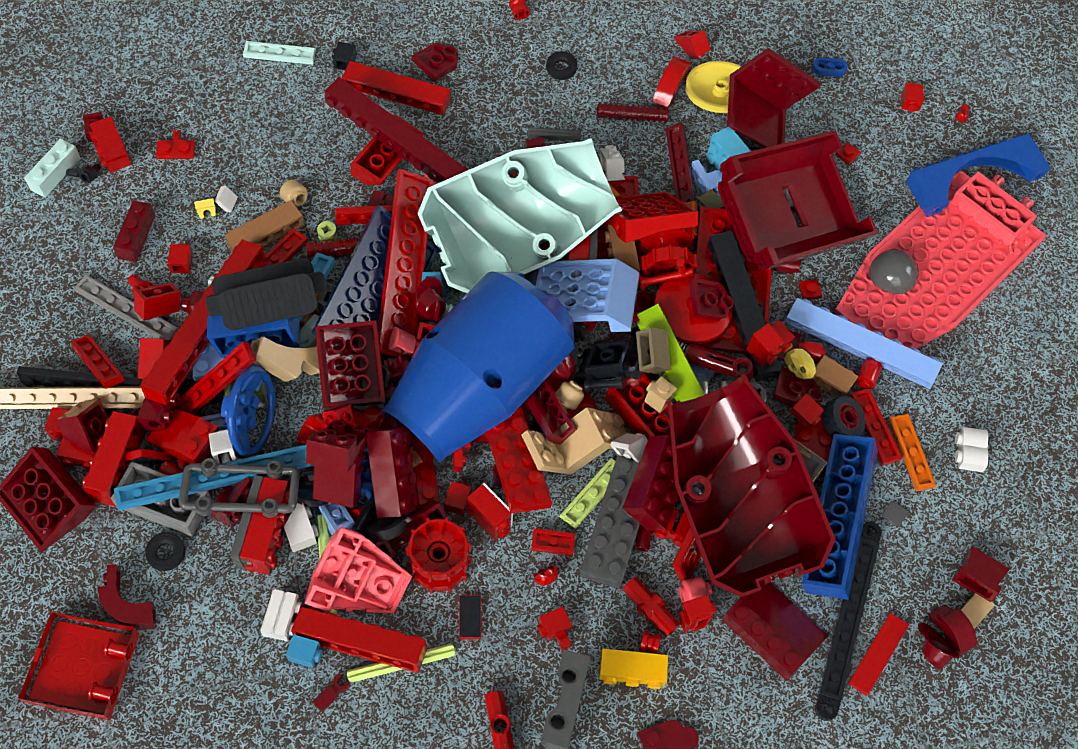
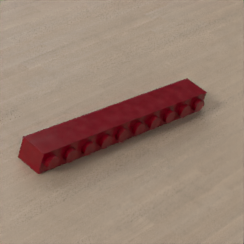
[325,77,468,183]

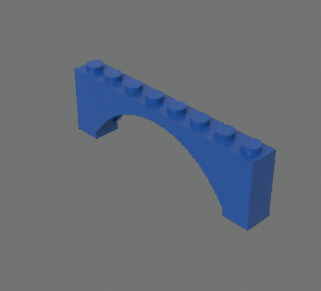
[906,134,1051,217]

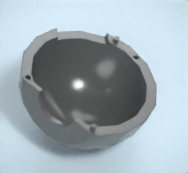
[869,249,919,294]

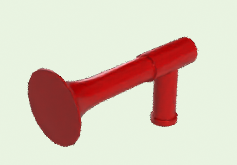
[639,258,694,293]

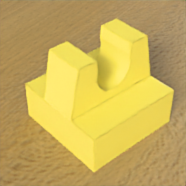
[194,198,216,219]

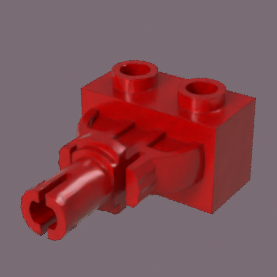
[127,274,181,320]

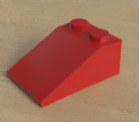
[145,408,220,464]

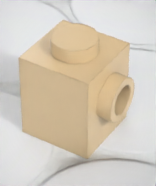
[644,376,677,413]

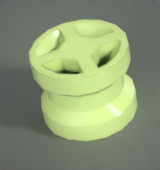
[317,221,337,243]

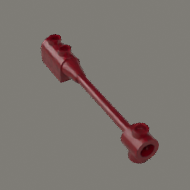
[137,291,204,431]

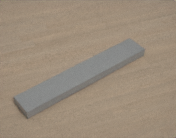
[74,275,180,339]

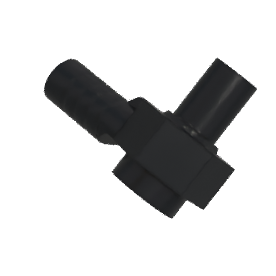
[66,164,101,183]

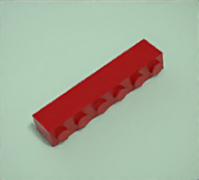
[342,61,451,116]
[291,607,427,673]

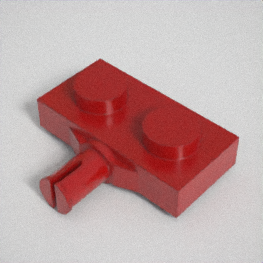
[156,130,195,159]

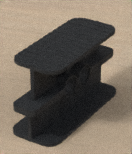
[205,258,327,330]

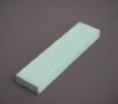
[243,41,316,65]

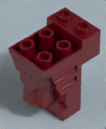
[306,420,373,508]

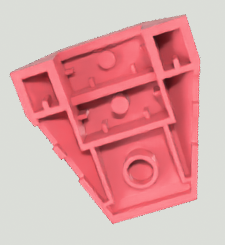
[305,526,412,614]

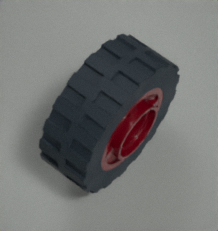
[822,395,866,437]

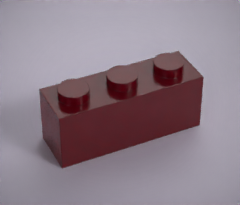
[113,200,156,262]

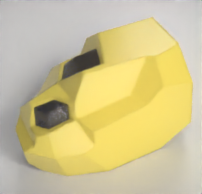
[784,349,816,379]

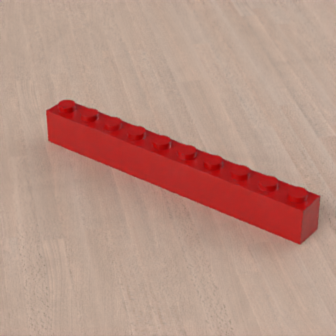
[140,239,265,405]

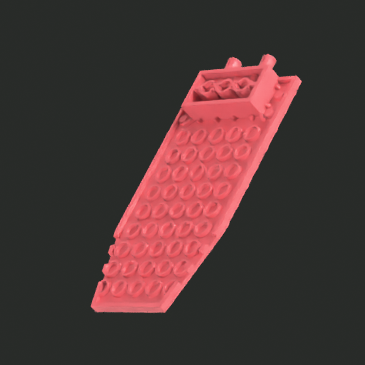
[834,171,1047,349]

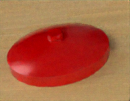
[654,274,732,345]

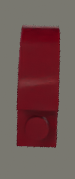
[98,564,156,630]

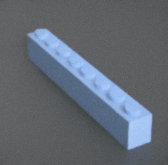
[786,298,943,389]

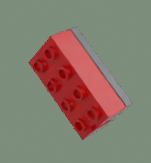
[230,475,290,575]

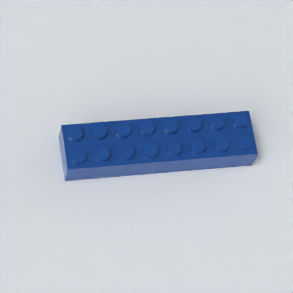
[802,434,878,600]

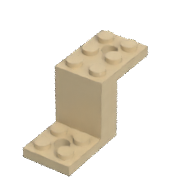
[521,408,628,475]

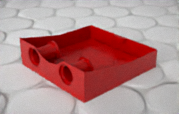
[602,191,698,243]
[18,612,140,721]

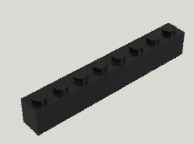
[707,231,783,382]

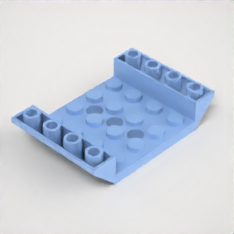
[526,259,639,332]

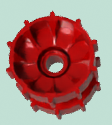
[638,227,698,286]
[405,517,472,594]

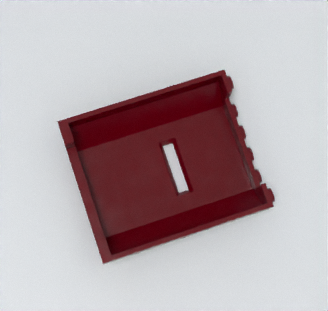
[718,130,878,271]

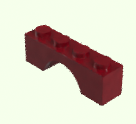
[370,499,447,558]

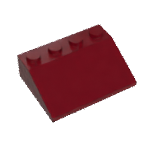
[315,320,385,408]
[0,447,97,552]
[722,583,828,681]

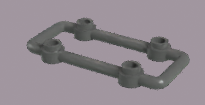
[179,458,300,518]

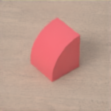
[387,327,416,356]

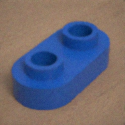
[812,57,848,77]

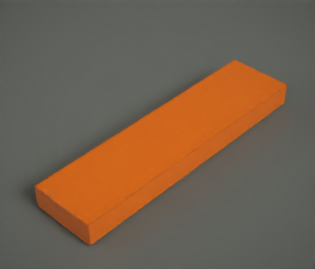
[889,413,937,491]

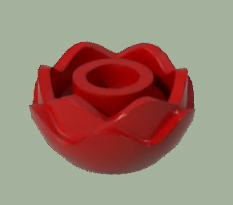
[533,565,559,586]

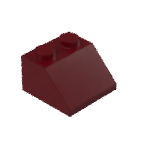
[56,398,108,454]

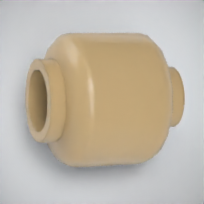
[280,180,308,207]
[556,380,584,411]

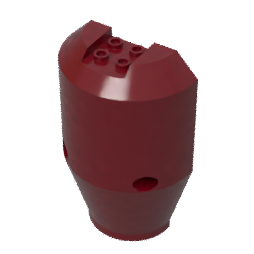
[666,374,836,597]

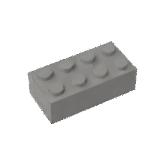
[111,462,212,537]

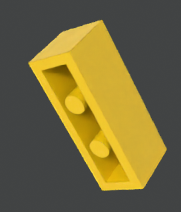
[599,648,668,689]

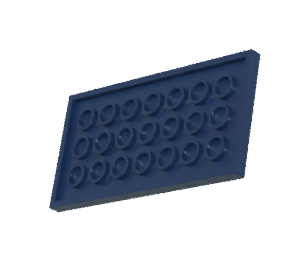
[311,205,439,365]

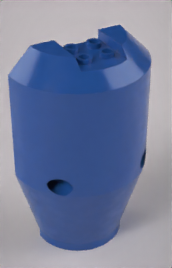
[381,271,575,463]

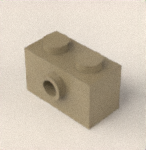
[636,327,671,374]

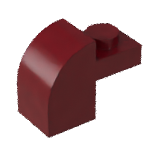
[928,604,978,655]

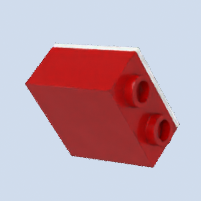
[467,483,513,541]

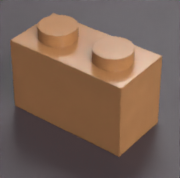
[812,355,858,397]

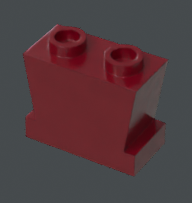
[952,546,1010,602]

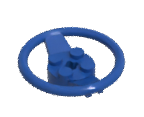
[221,366,275,457]

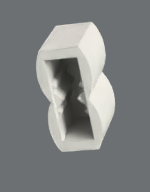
[955,427,988,472]

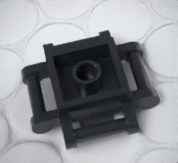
[574,337,643,392]

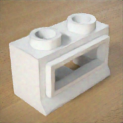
[600,145,625,181]

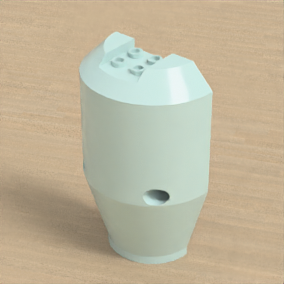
[418,138,622,293]

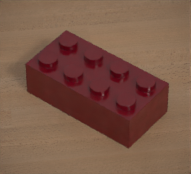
[366,426,419,518]
[622,435,678,530]

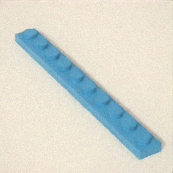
[114,445,314,511]

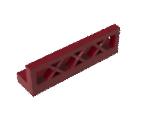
[525,378,577,445]

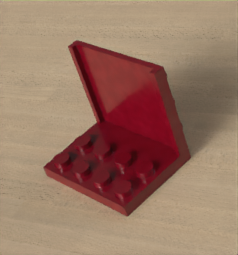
[727,48,820,148]

